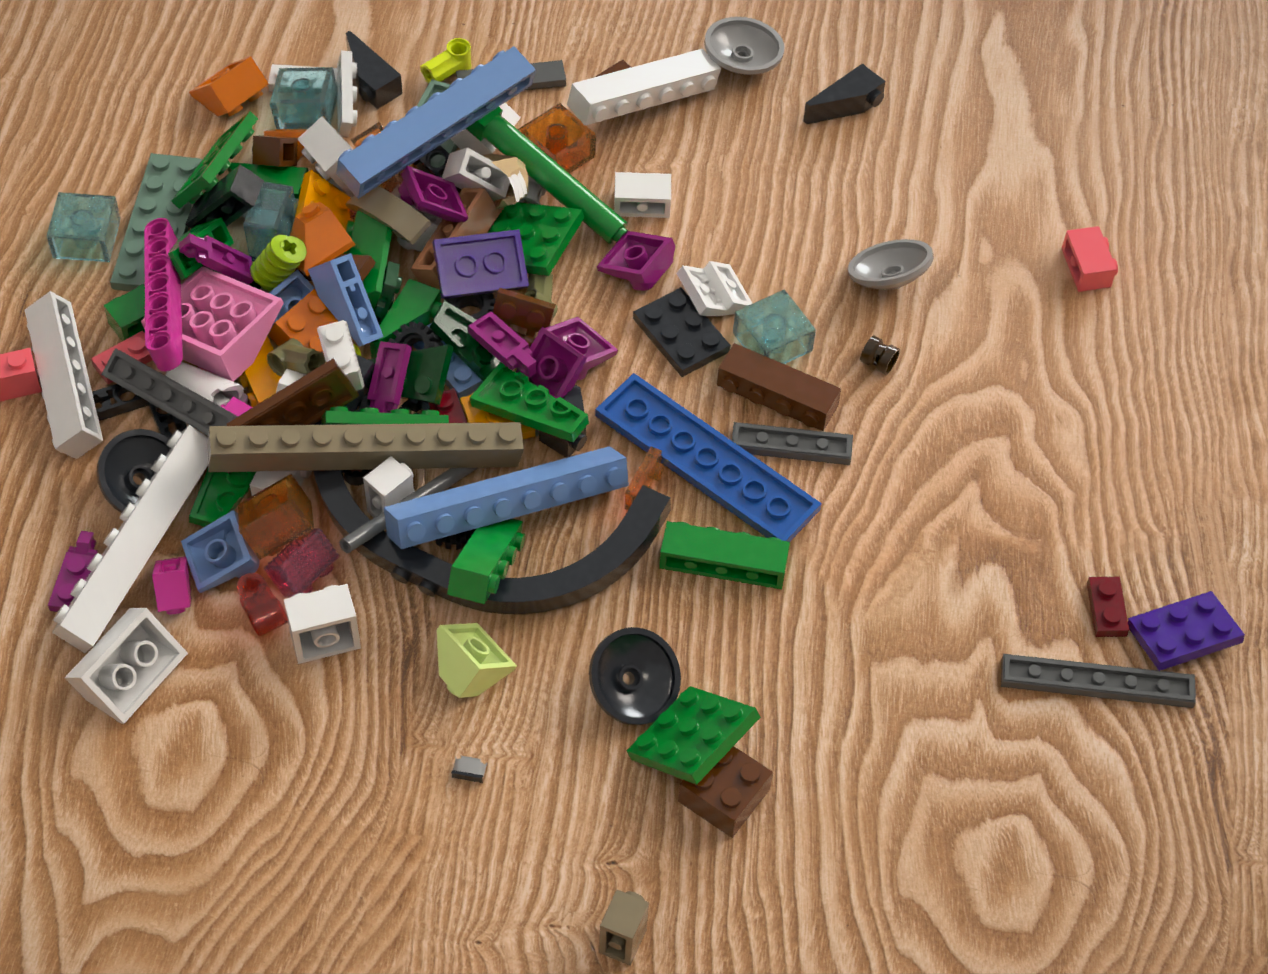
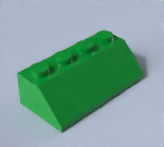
[343,210,392,311]

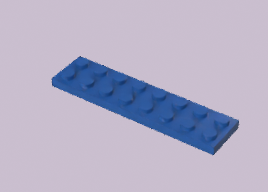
[595,373,822,542]

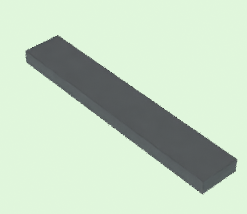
[101,348,238,435]
[1001,654,1196,708]

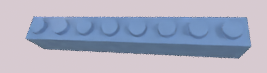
[336,46,536,199]
[384,446,629,549]

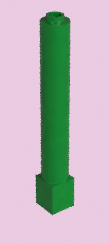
[466,107,628,244]

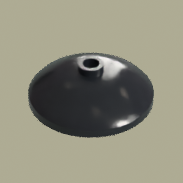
[97,429,171,513]
[589,627,681,725]

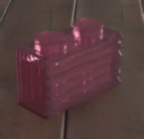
[264,527,340,598]

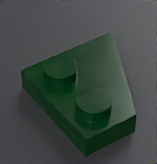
[374,261,402,326]

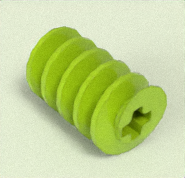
[250,235,307,292]

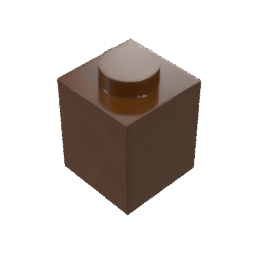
[252,135,298,167]

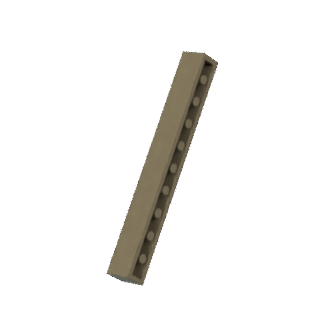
[207,422,524,472]

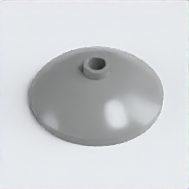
[704,17,784,75]
[848,239,934,290]

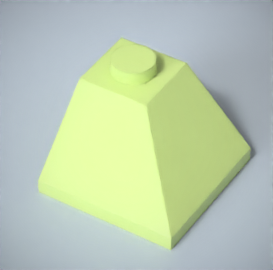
[436,623,517,698]

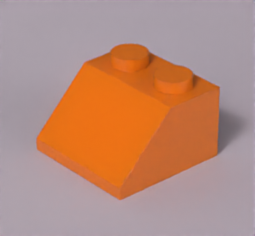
[189,56,269,117]

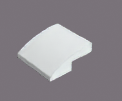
[676,261,754,316]

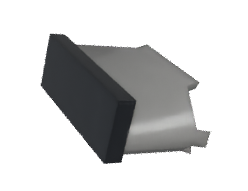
[451,756,488,783]

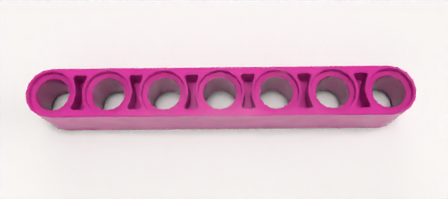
[144,218,183,372]

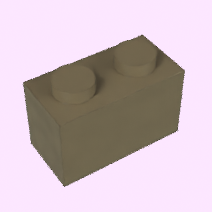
[599,890,649,966]

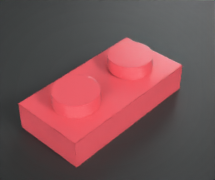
[91,331,153,384]

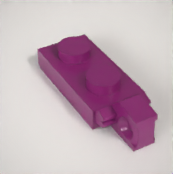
[179,233,254,285]
[468,312,537,379]
[367,341,412,413]
[48,531,98,612]

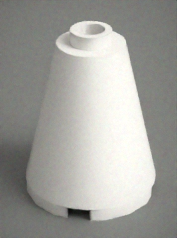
[165,362,248,436]

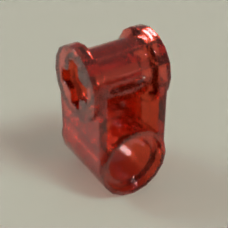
[237,573,288,637]

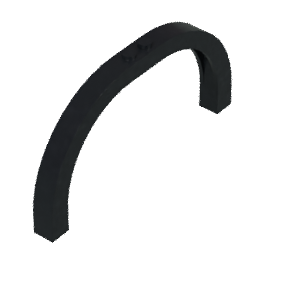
[313,354,671,614]

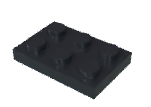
[633,287,731,377]

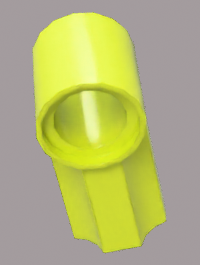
[420,38,472,83]

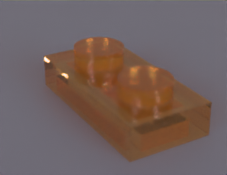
[625,447,664,510]

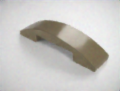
[345,186,432,245]

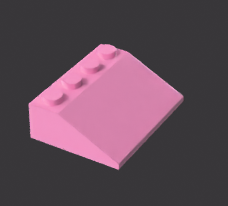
[141,266,284,382]

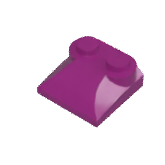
[398,166,469,223]
[596,231,675,291]
[538,317,618,380]
[515,327,588,398]

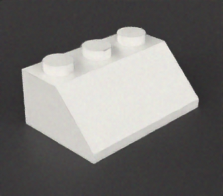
[65,608,188,724]

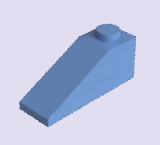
[308,253,384,347]

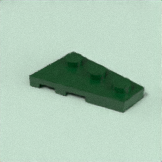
[430,301,500,381]
[368,344,454,405]

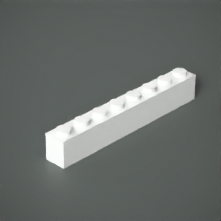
[52,425,208,653]

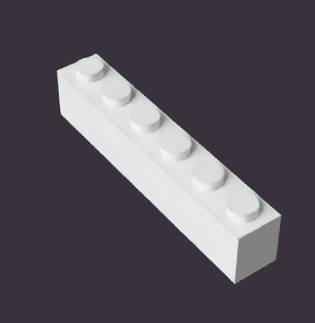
[567,49,721,125]
[25,291,103,459]

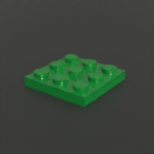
[488,202,585,276]
[626,686,761,785]

